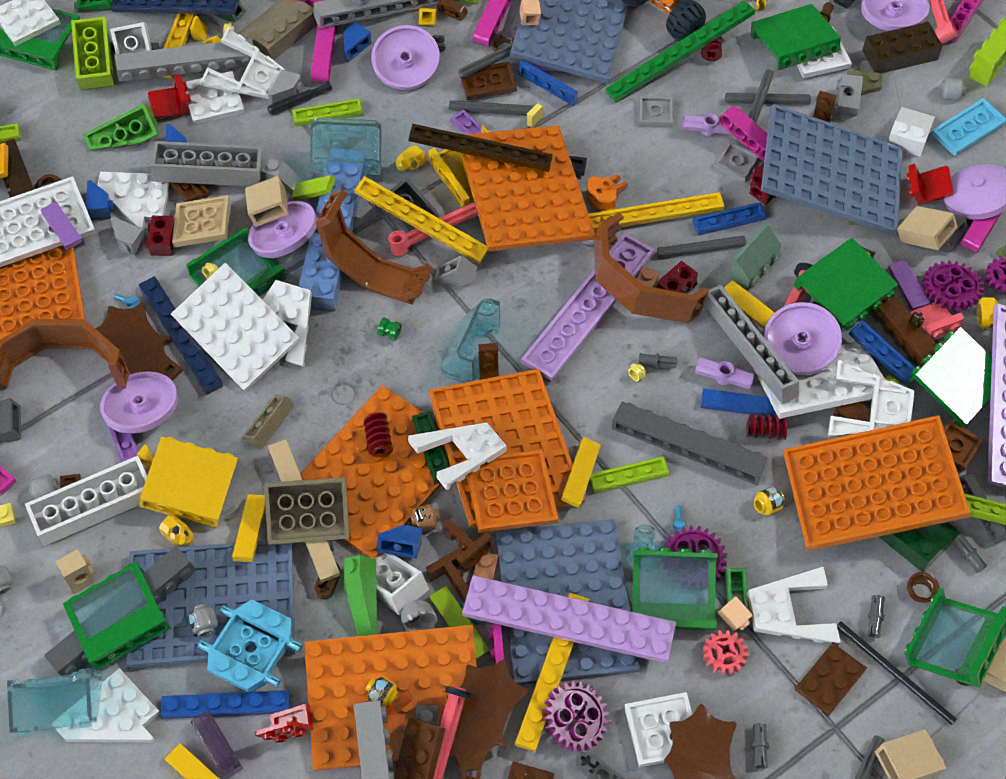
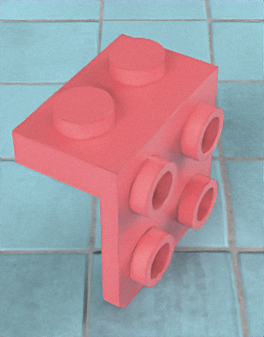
[910,302,965,340]

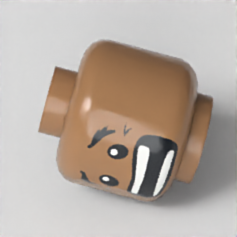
[410,504,440,533]

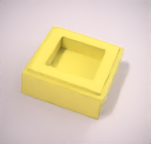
[527,103,543,128]

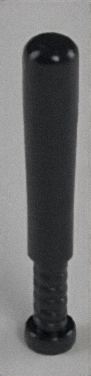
[267,81,332,115]

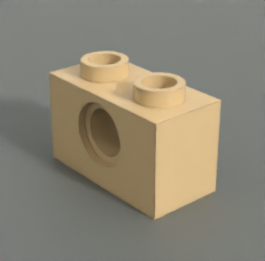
[55,549,95,594]

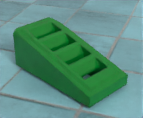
[77,0,113,12]
[724,568,749,609]

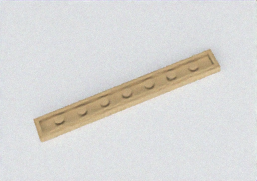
[268,439,340,583]

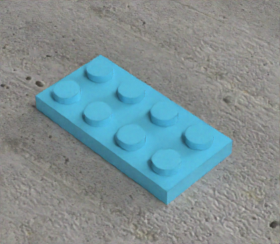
[931,98,1006,156]

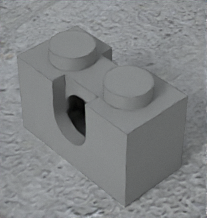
[834,74,863,115]

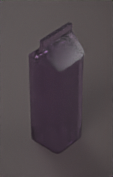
[190,710,243,779]

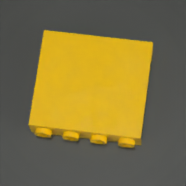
[428,125,491,208]
[139,436,238,528]

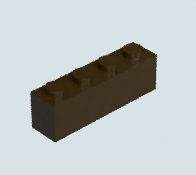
[0,139,34,198]

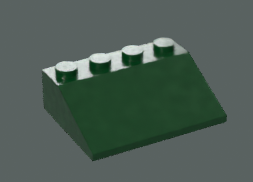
[878,522,961,572]

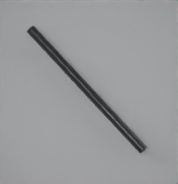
[837,621,957,725]

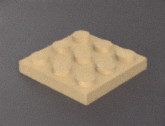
[172,195,230,247]

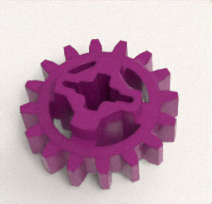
[985,256,1006,295]

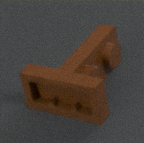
[813,91,837,123]
[478,343,499,380]
[443,519,496,572]
[426,547,470,603]

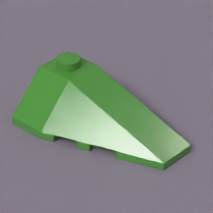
[83,104,159,150]
[343,555,377,636]

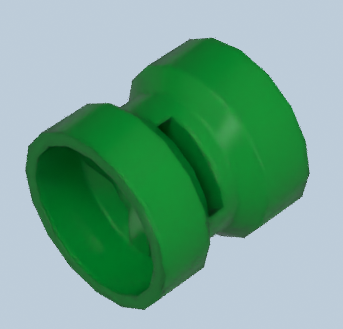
[377,317,402,341]

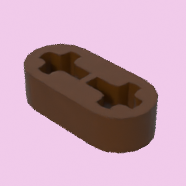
[437,0,468,21]
[315,562,341,600]

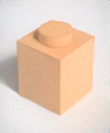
[520,0,541,25]
[717,597,752,631]

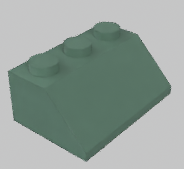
[729,223,781,290]

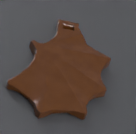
[95,303,183,381]
[446,660,528,779]
[664,704,737,779]

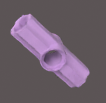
[682,113,732,136]
[695,357,755,389]

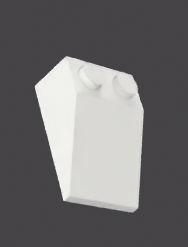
[110,22,152,54]
[888,107,935,157]
[375,553,429,615]

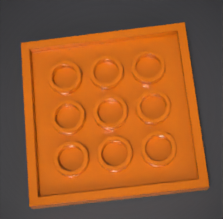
[464,450,559,533]

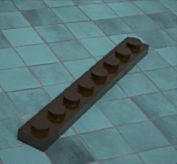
[408,123,553,172]

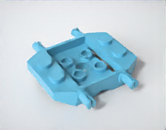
[197,599,303,692]

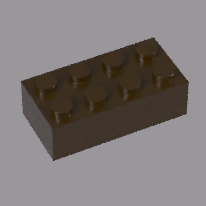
[863,22,943,73]

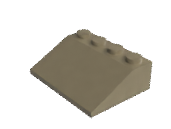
[238,0,318,60]
[264,477,350,545]

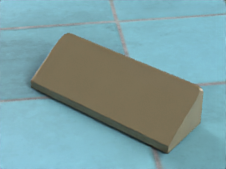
[242,395,294,449]

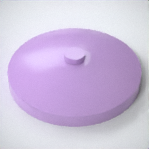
[861,0,930,31]
[371,25,440,90]
[943,164,1006,220]
[248,201,317,258]
[764,302,842,375]
[100,372,178,433]

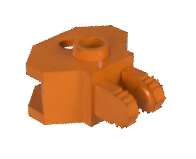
[587,174,628,211]

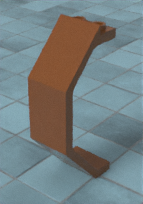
[316,189,433,305]
[594,212,709,323]
[0,319,129,389]

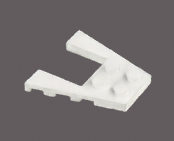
[200,26,284,99]
[263,280,312,367]
[828,360,914,437]
[408,422,507,490]
[747,567,841,646]

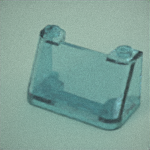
[309,118,382,175]
[440,298,500,383]
[7,668,102,737]

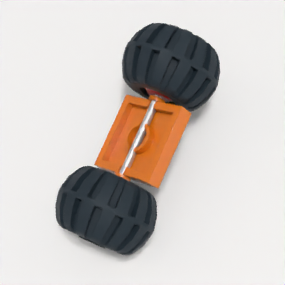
[622,0,706,41]

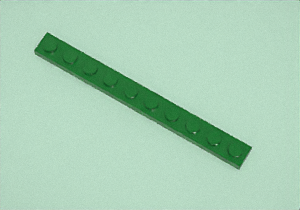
[605,0,755,103]

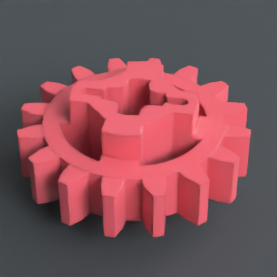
[702,630,749,676]

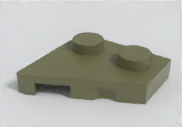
[845,69,883,96]

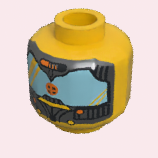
[754,487,785,516]
[366,676,399,707]

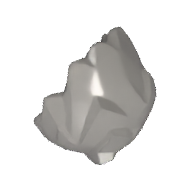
[401,600,437,631]

